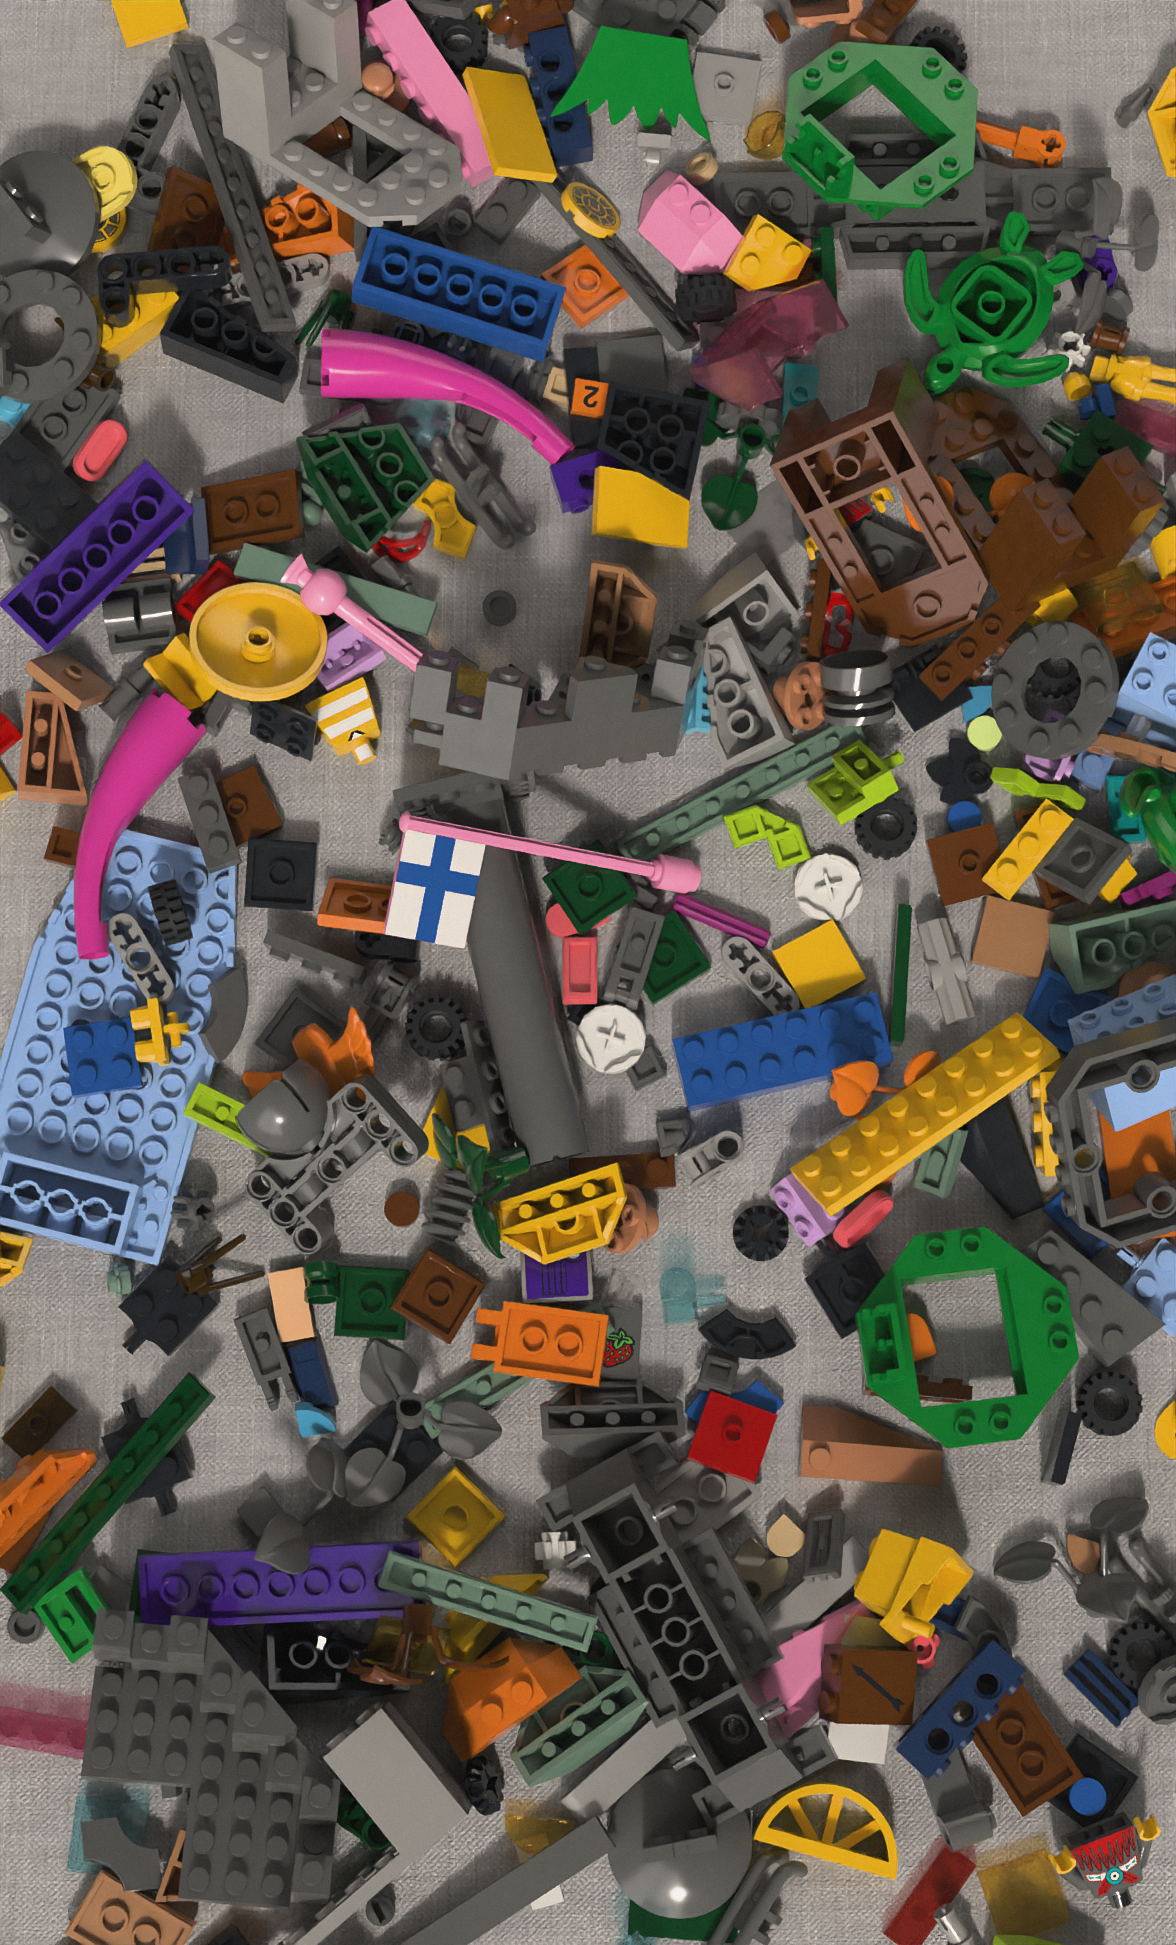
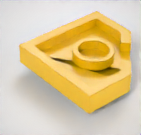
[723,214,812,292]

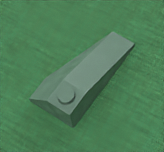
[1048,899,1176,994]

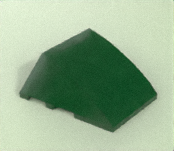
[296,423,435,553]

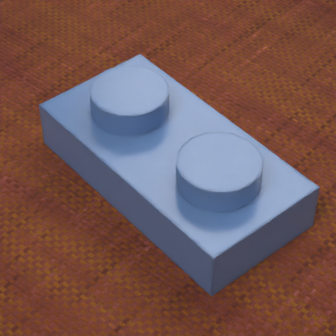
[1069,719,1127,792]

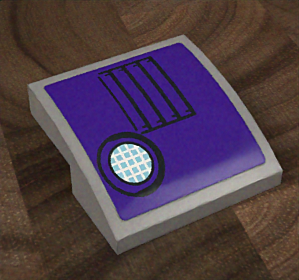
[520,1250,594,1304]

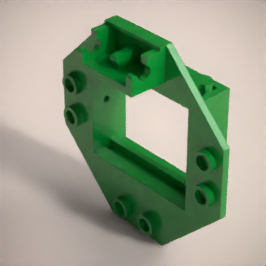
[782,41,978,222]
[855,1226,1079,1449]

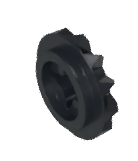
[733,1205,789,1261]
[464,1755,504,1816]

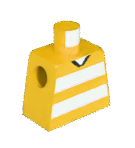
[305,677,381,765]

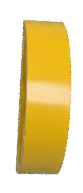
[752,1781,898,1880]

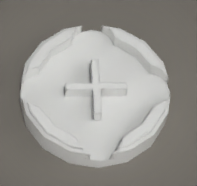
[794,853,863,922]
[576,1004,646,1074]

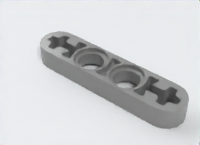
[203,253,330,312]

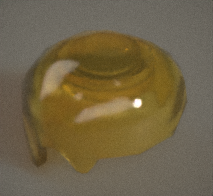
[743,110,786,161]

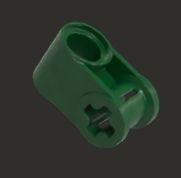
[336,1788,391,1849]

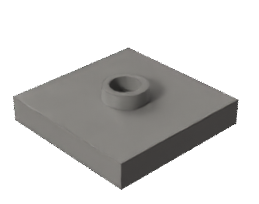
[692,52,762,127]

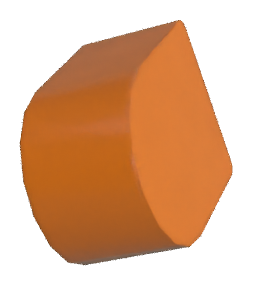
[906,1313,937,1362]

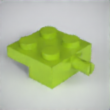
[806,739,905,826]

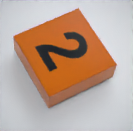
[570,378,609,419]

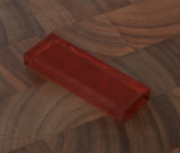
[883,1844,977,1945]

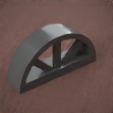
[353,125,415,262]

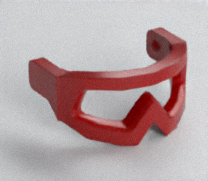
[372,520,431,563]
[822,592,854,656]

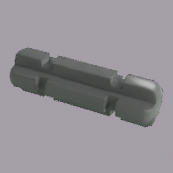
[523,358,554,409]

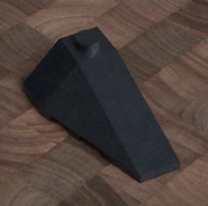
[960,1098,1045,1220]
[260,1621,411,1704]

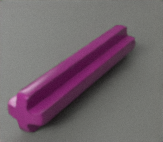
[673,893,771,948]

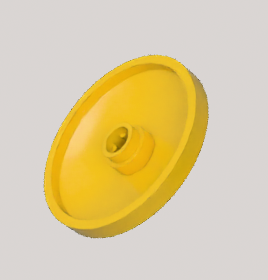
[189,582,327,701]

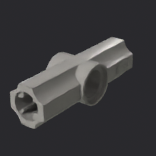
[917,918,975,1026]

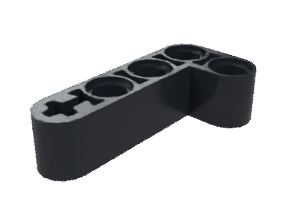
[97,246,233,328]

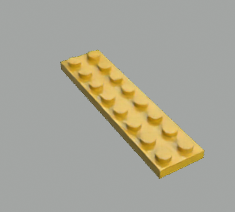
[790,1012,1060,1217]

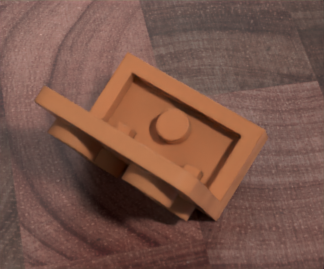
[790,0,863,28]

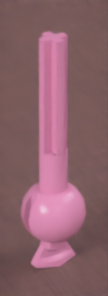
[280,553,423,672]

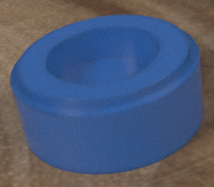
[946,801,982,832]
[1068,1777,1106,1816]

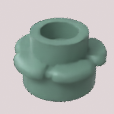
[106,1264,131,1299]

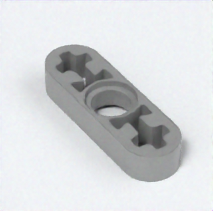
[108,913,175,1005]
[722,937,799,1016]

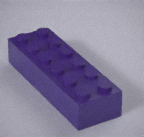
[0,458,195,653]

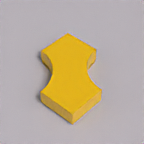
[413,478,477,560]

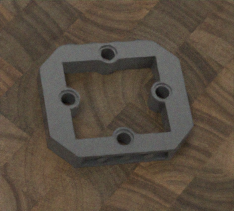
[1044,1016,1176,1248]

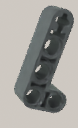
[117,76,181,215]

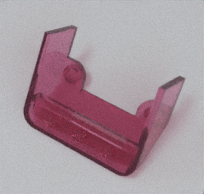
[687,279,849,411]

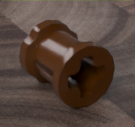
[1089,319,1130,356]

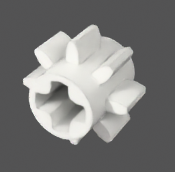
[1047,327,1091,372]
[534,1531,577,1569]

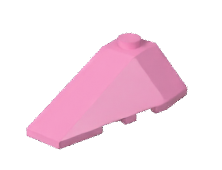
[753,1600,875,1738]

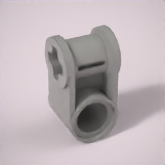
[675,1131,743,1189]

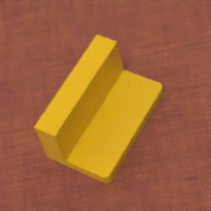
[143,633,219,712]

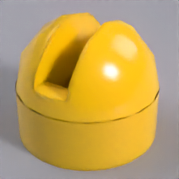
[1063,372,1092,401]

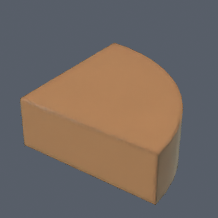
[1066,1534,1101,1576]

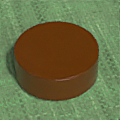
[763,9,791,44]
[384,1192,420,1228]

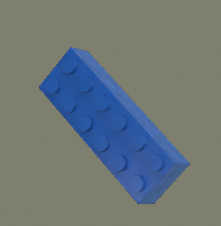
[352,227,566,363]
[672,992,894,1112]

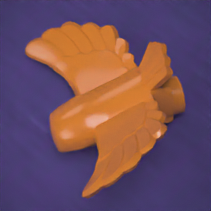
[242,1006,375,1101]

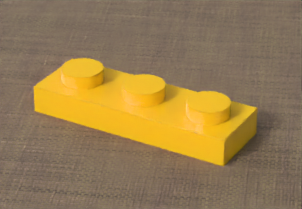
[982,798,1074,901]

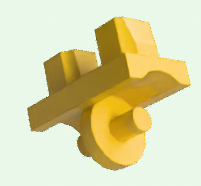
[130,998,190,1067]

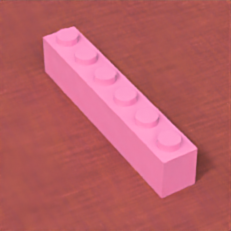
[365,0,495,188]

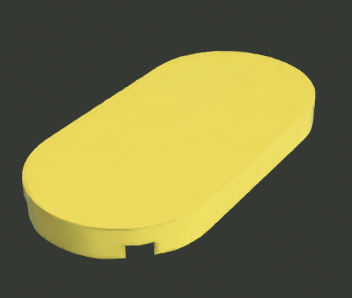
[71,146,137,223]

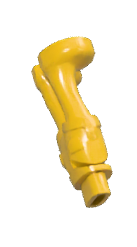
[1089,354,1176,405]

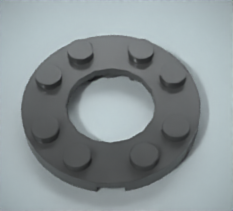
[0,269,102,404]
[992,621,1119,760]

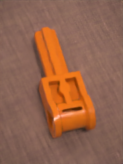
[976,119,1066,168]

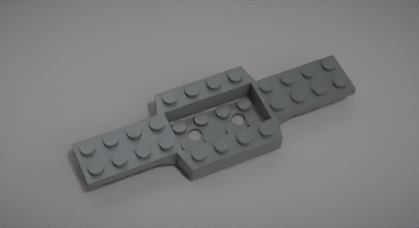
[714,132,1114,270]

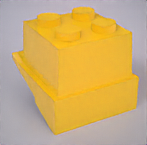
[854,1528,974,1648]

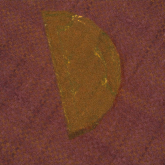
[504,1815,577,1855]

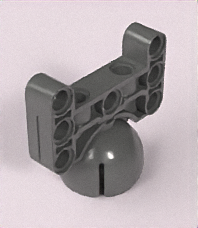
[235,1059,429,1254]

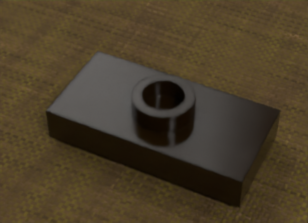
[1,1386,78,1459]

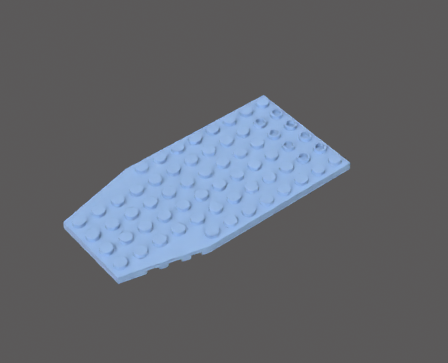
[0,829,237,1266]

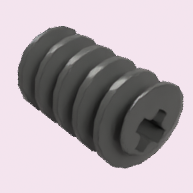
[421,1170,486,1248]

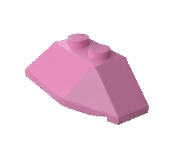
[638,170,742,276]

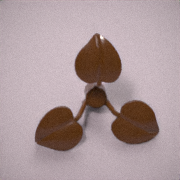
[347,1604,509,1685]

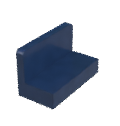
[163,498,210,575]

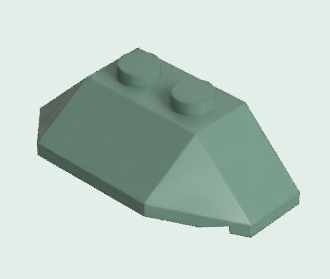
[510,1665,649,1787]

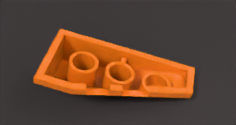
[219,184,354,263]

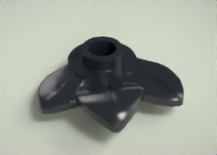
[926,738,993,805]

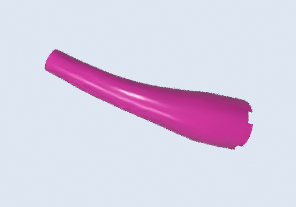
[321,329,575,465]
[73,688,207,960]

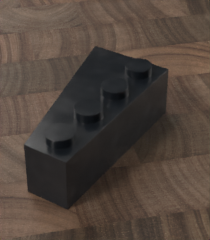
[160,289,298,404]

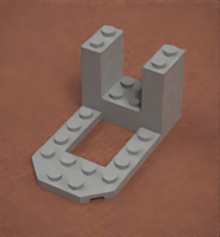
[213,0,463,227]
[277,1700,473,1945]

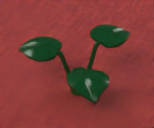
[682,387,782,531]
[432,1113,530,1259]

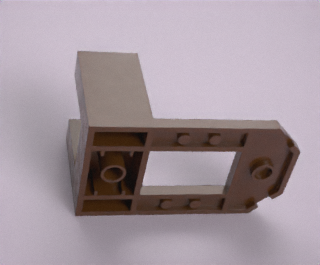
[770,357,990,648]
[927,386,1166,613]

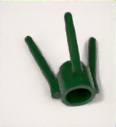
[295,289,354,347]

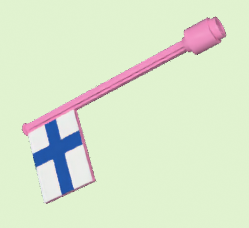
[383,811,701,948]

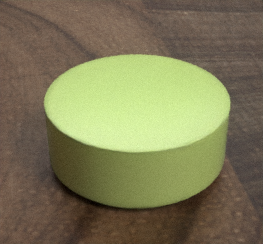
[966,716,1002,752]

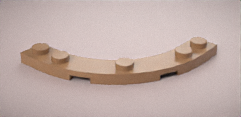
[1085,729,1176,773]

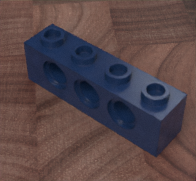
[523,26,593,168]
[893,1637,1025,1780]

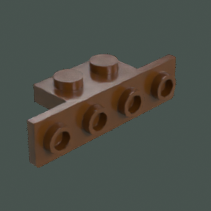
[919,597,1041,701]

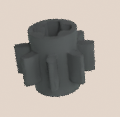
[436,333,478,367]
[170,1187,214,1231]

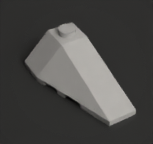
[654,552,801,654]
[703,617,795,770]

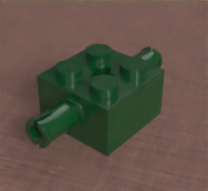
[1041,410,1167,495]

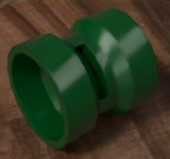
[303,1261,340,1305]

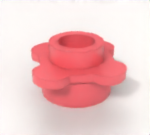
[905,1633,940,1669]

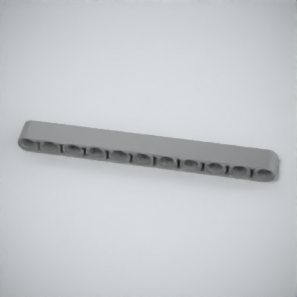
[560,1535,870,1825]

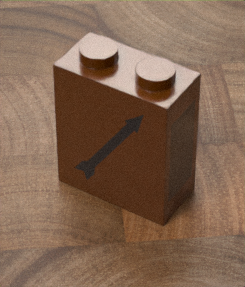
[818,1644,918,1725]

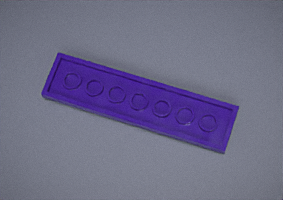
[137,1540,426,1626]

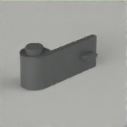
[920,1732,997,1853]

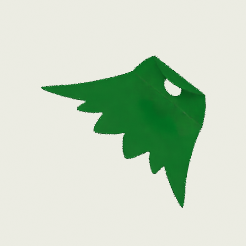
[550,26,711,142]

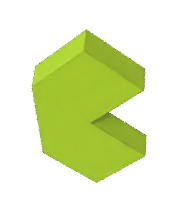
[990,767,1086,811]
[722,805,811,870]

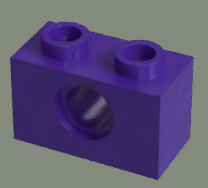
[550,450,621,514]

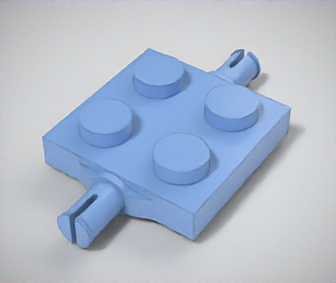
[1116,1237,1176,1338]

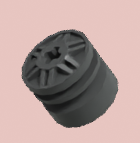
[819,650,896,726]

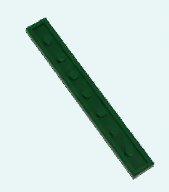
[0,1372,216,1615]

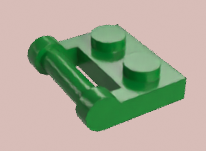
[34,1566,110,1664]

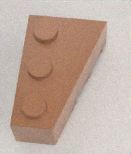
[18,690,88,806]

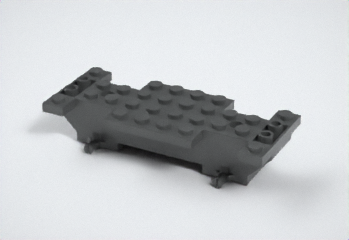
[536,1430,838,1829]

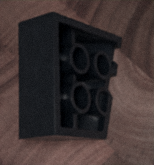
[597,381,710,501]

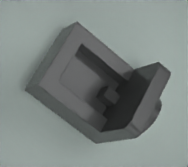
[745,627,794,676]
[200,691,252,737]

